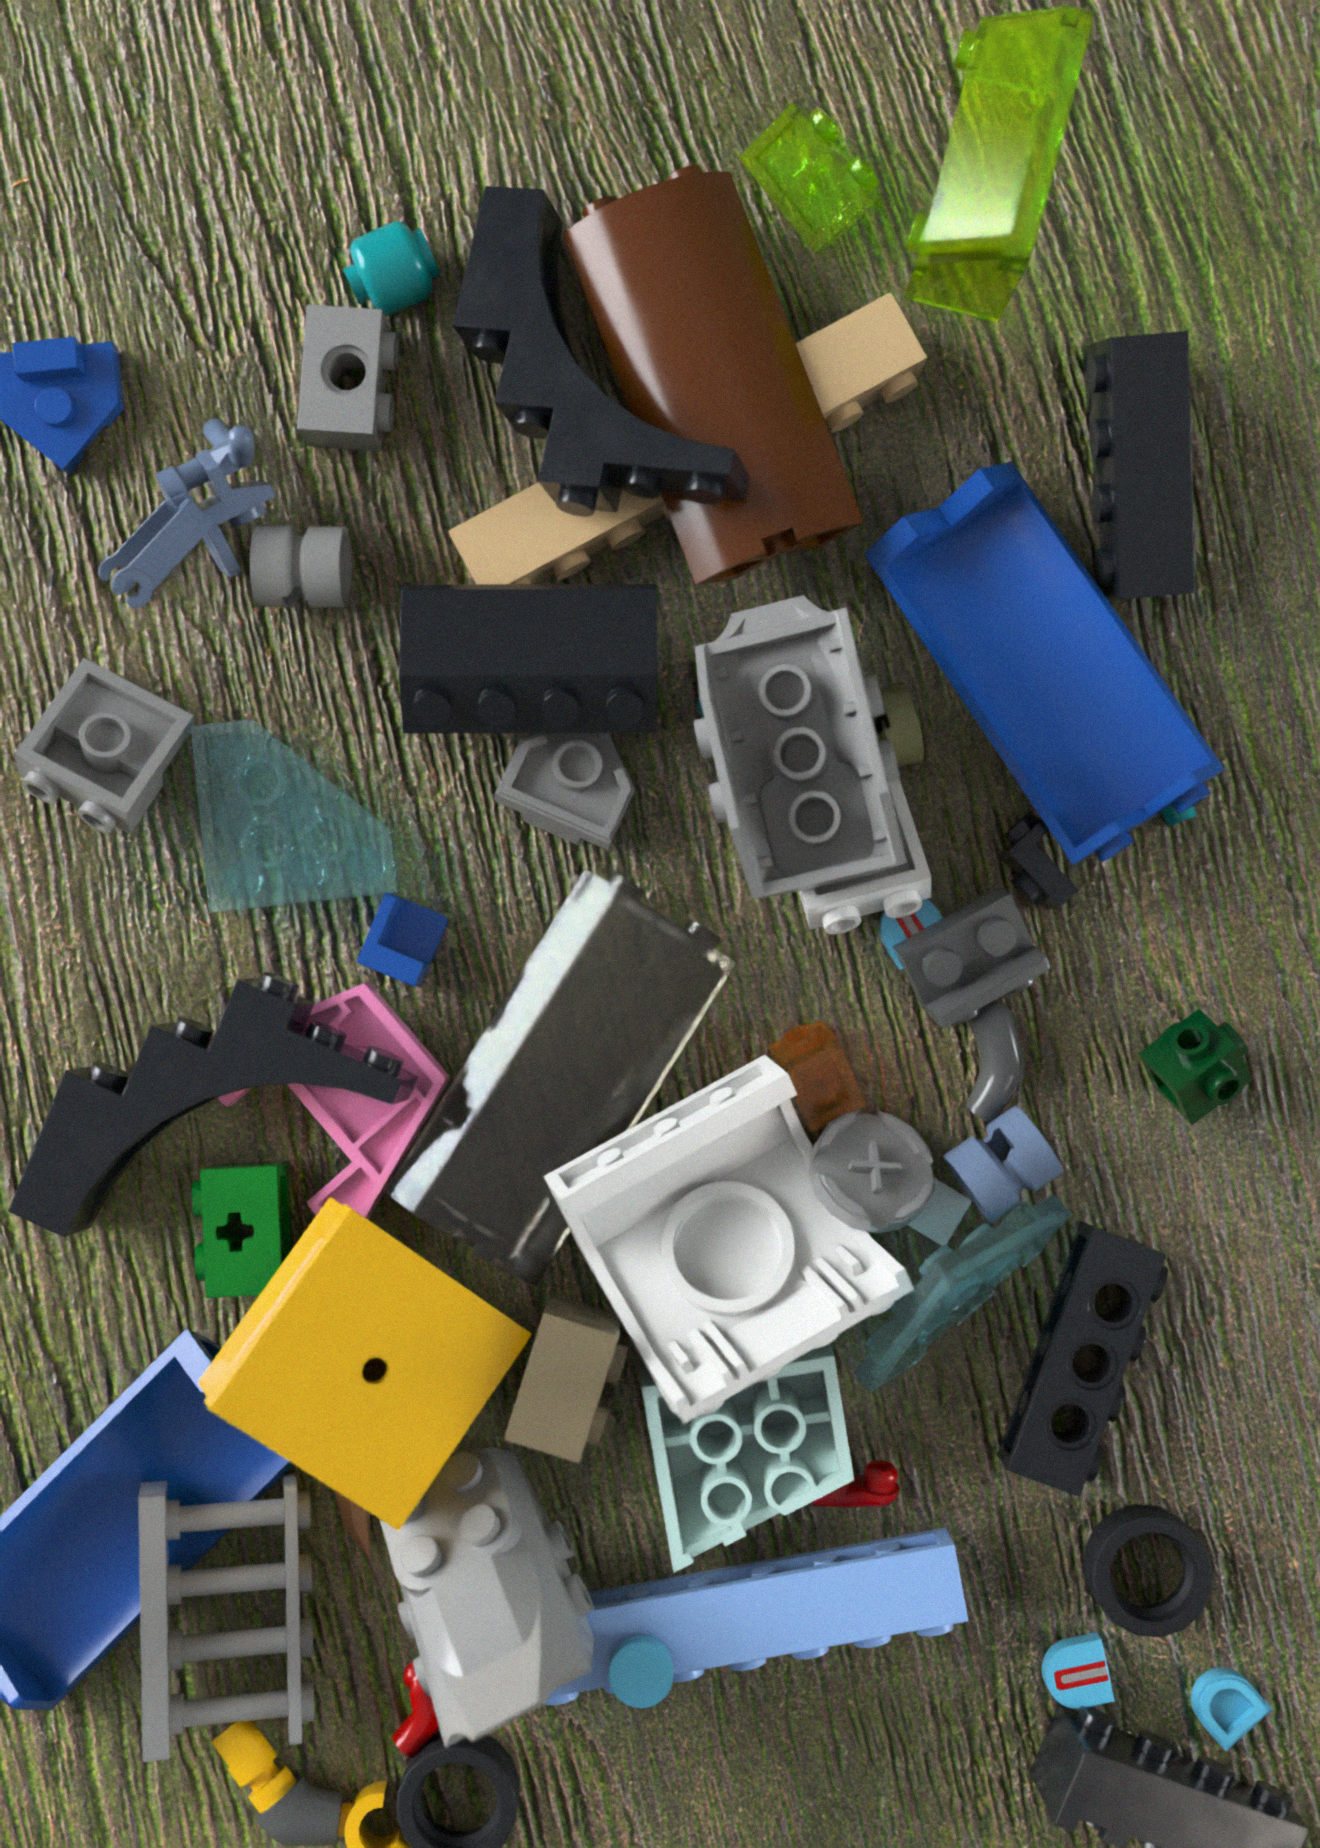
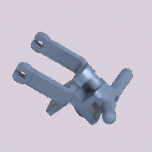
[98,418,276,608]

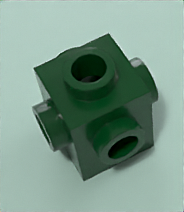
[1138,1009,1252,1125]

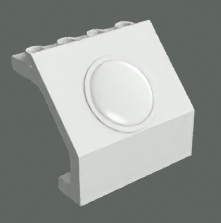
[543,1055,914,1424]

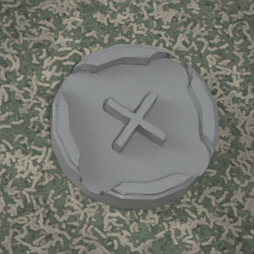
[809,1110,936,1234]

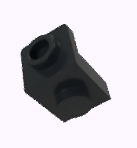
[998,811,1079,910]

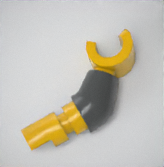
[211,1721,410,1848]

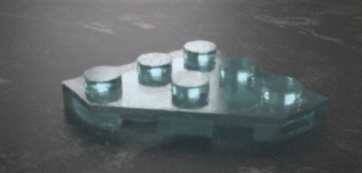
[190,719,400,913]
[854,1195,1072,1393]

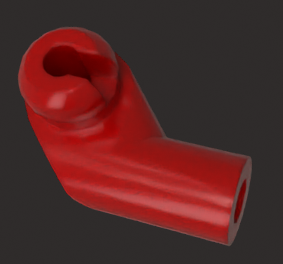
[811,1460,900,1508]
[392,1661,440,1758]

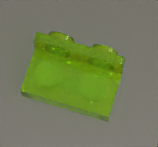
[738,102,884,255]

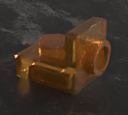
[768,1021,867,1132]

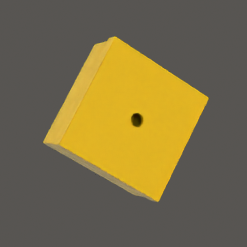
[198,1197,532,1531]

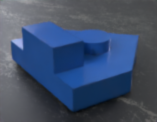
[0,336,124,475]

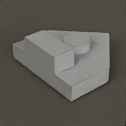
[494,733,635,851]

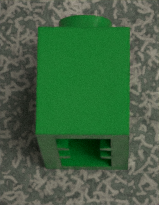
[192,1160,293,1298]

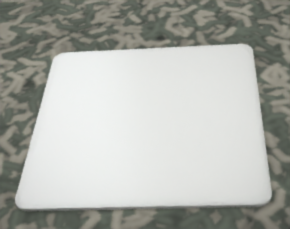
[907,1177,971,1246]

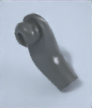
[965,1001,1025,1123]

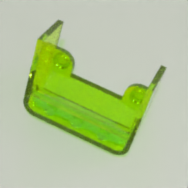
[904,5,1094,322]

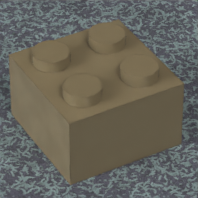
[504,1293,629,1464]

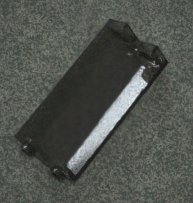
[385,869,736,1286]

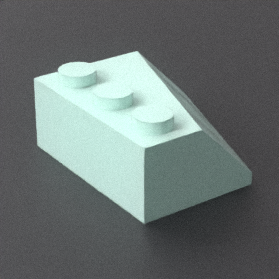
[641,1344,854,1573]

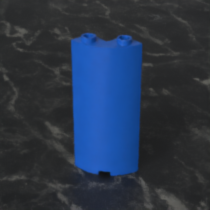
[864,462,1225,865]
[0,1329,294,1710]

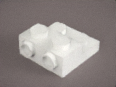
[799,779,932,934]

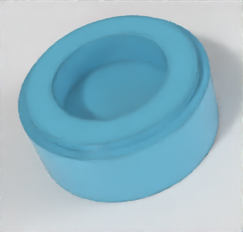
[608,1635,674,1708]

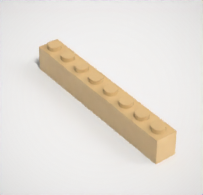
[448,292,927,585]

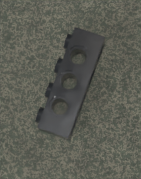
[997,1221,1168,1497]

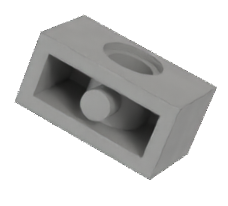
[297,304,399,451]

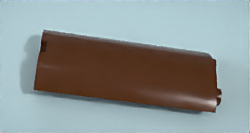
[563,165,864,585]

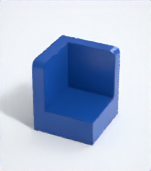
[356,892,449,987]

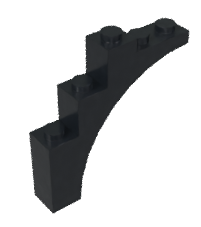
[453,186,750,517]
[8,972,418,1237]

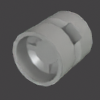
[250,524,352,609]

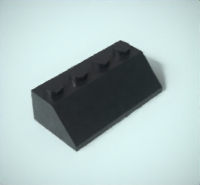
[399,584,657,733]

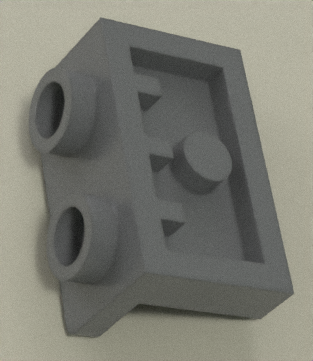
[893,887,1051,1027]

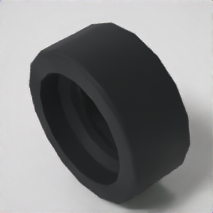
[1083,1504,1213,1637]
[396,1733,520,1848]

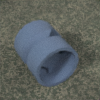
[943,1105,1064,1223]

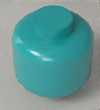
[343,221,440,317]

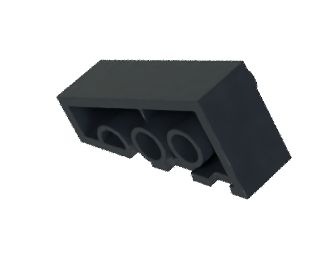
[1081,331,1196,599]
[1030,1703,1310,1848]

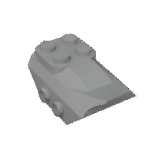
[694,595,907,899]
[380,1446,594,1748]

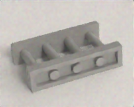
[138,1472,314,1762]

